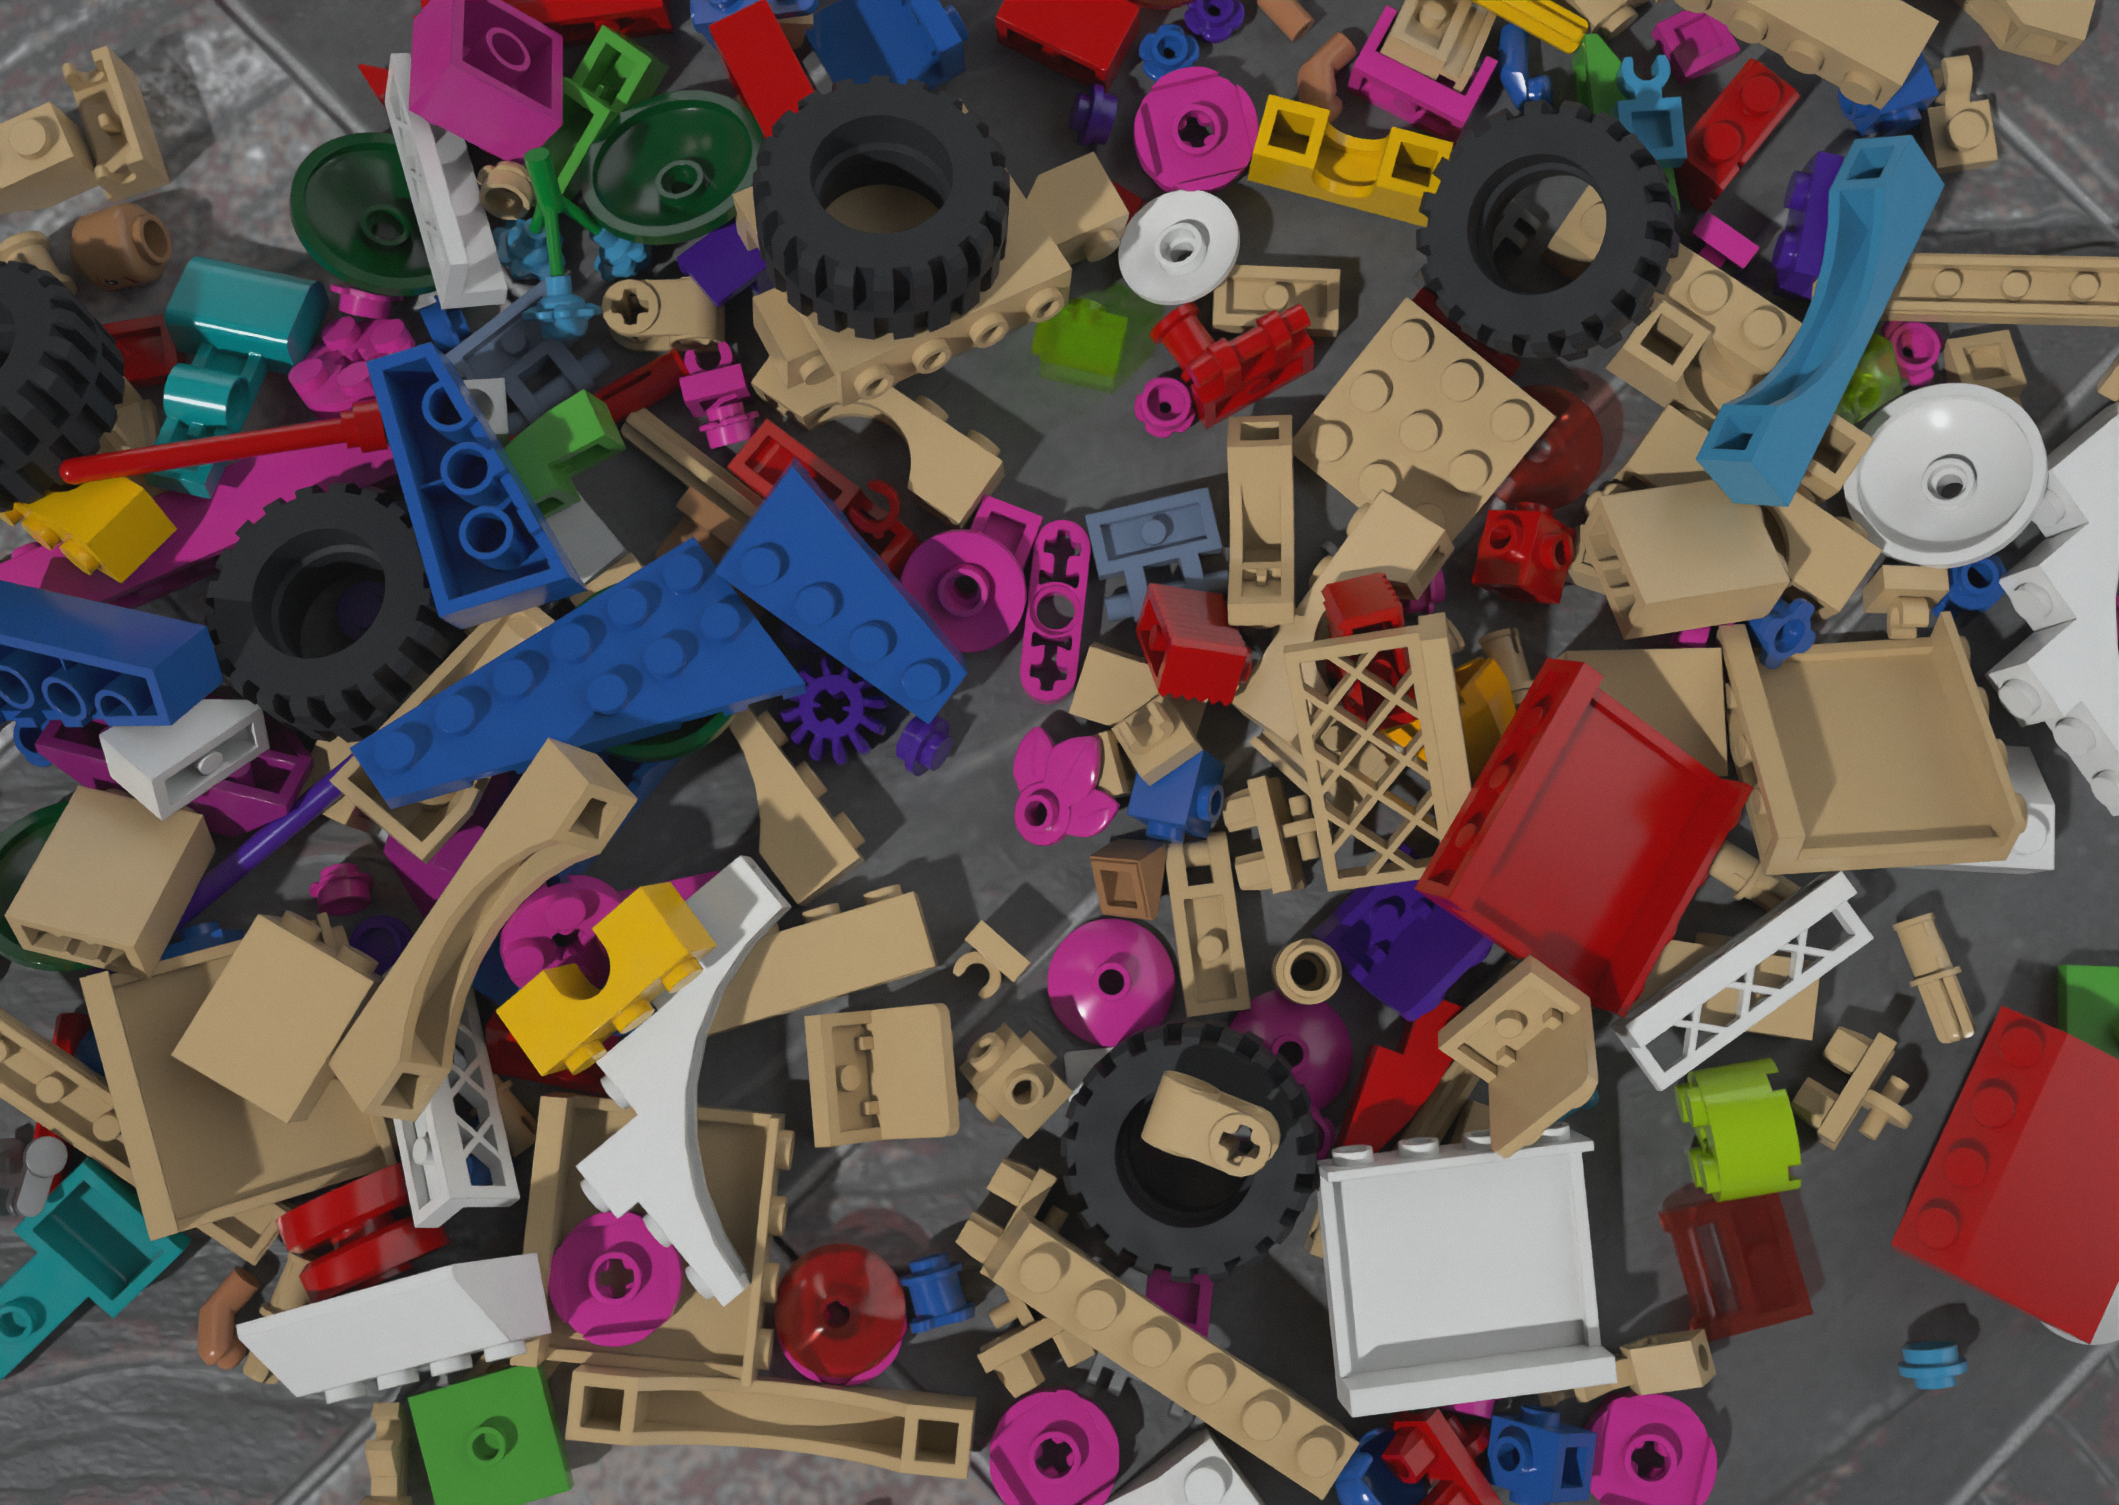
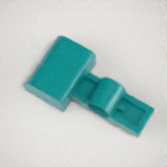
[143,256,330,499]
[0,1156,192,1381]

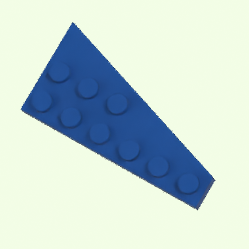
[350,537,806,809]

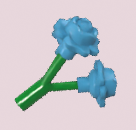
[492,147,654,341]

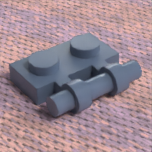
[445,279,613,437]
[1085,487,1229,622]

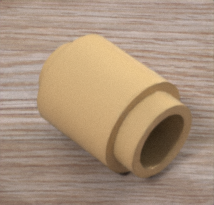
[1271,939,1342,1005]

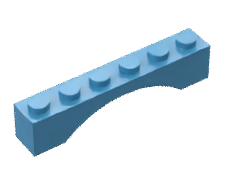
[1696,135,1945,507]

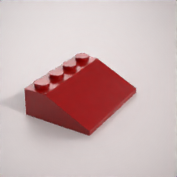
[1891,1006,2119,1345]

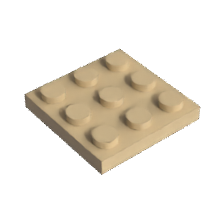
[1293,297,1556,542]

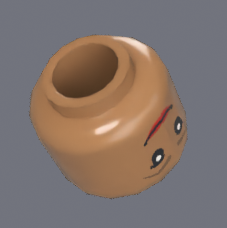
[69,203,172,292]

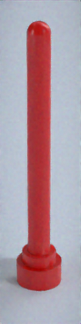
[59,399,389,484]

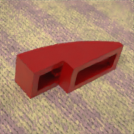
[727,419,921,581]
[1329,1000,1466,1159]

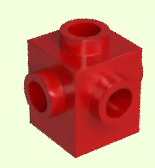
[1471,502,1576,604]

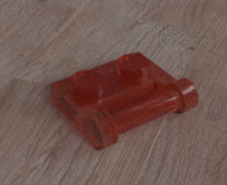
[1658,1193,1813,1342]

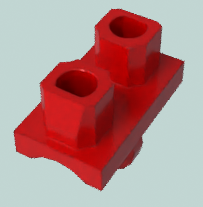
[1381,1408,1504,1505]

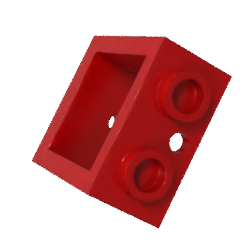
[708,0,814,139]

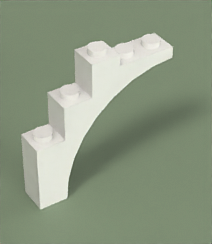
[1984,401,2119,817]
[575,855,792,1307]

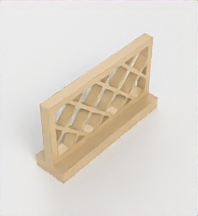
[1283,612,1473,892]

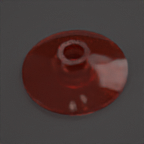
[1493,385,1603,510]
[774,1243,906,1378]

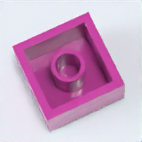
[408,0,563,166]

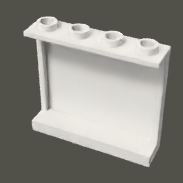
[1315,1122,1618,1418]

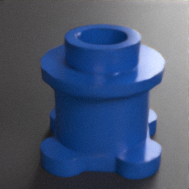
[1931,554,2006,619]
[1734,593,1816,669]
[899,1252,975,1333]

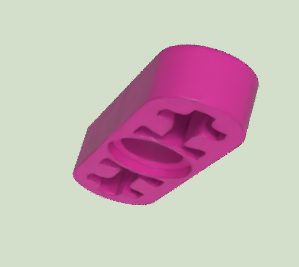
[1020,520,1091,705]

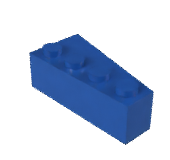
[366,342,588,630]
[714,457,967,724]
[0,580,224,728]

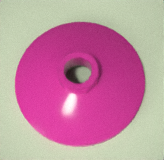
[901,529,1027,653]
[1047,918,1175,1047]
[1229,990,1352,1110]

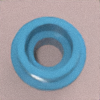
[1898,1340,1968,1389]

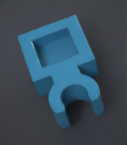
[1611,55,1687,169]

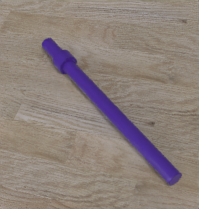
[85,753,353,977]

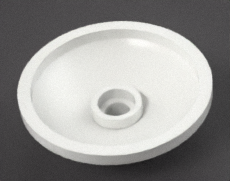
[1844,383,2048,569]

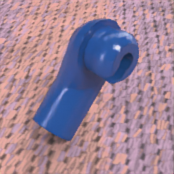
[1497,23,1554,113]

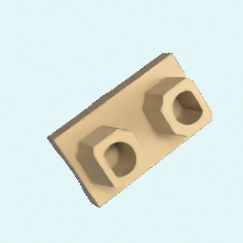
[1222,776,1333,894]
[1791,1026,1913,1151]
[956,1157,1069,1279]
[977,1289,1098,1398]

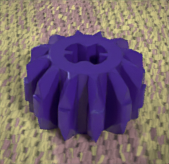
[780,656,889,765]

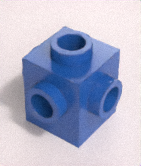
[1485,1404,1597,1505]

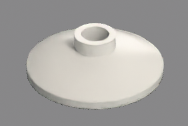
[1118,190,1240,305]

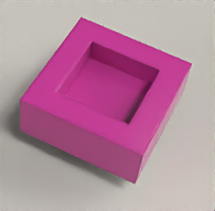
[1651,10,1741,86]
[970,494,1044,572]
[1145,1268,1213,1338]

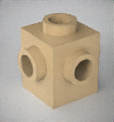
[959,1022,1074,1139]

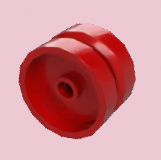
[275,1162,451,1304]

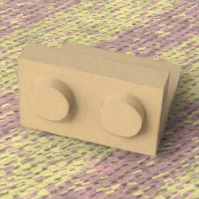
[1438,955,1598,1158]
[804,1003,960,1148]

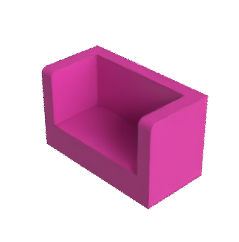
[1346,5,1498,146]

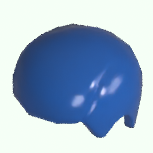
[1335,1426,1427,1505]

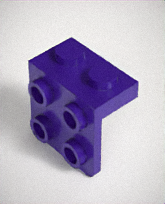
[1772,151,1844,303]
[1312,843,1494,1021]

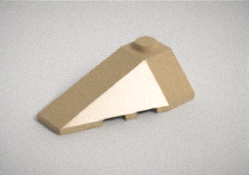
[329,607,555,864]

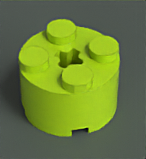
[1674,1057,1802,1202]

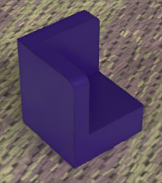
[677,217,774,307]

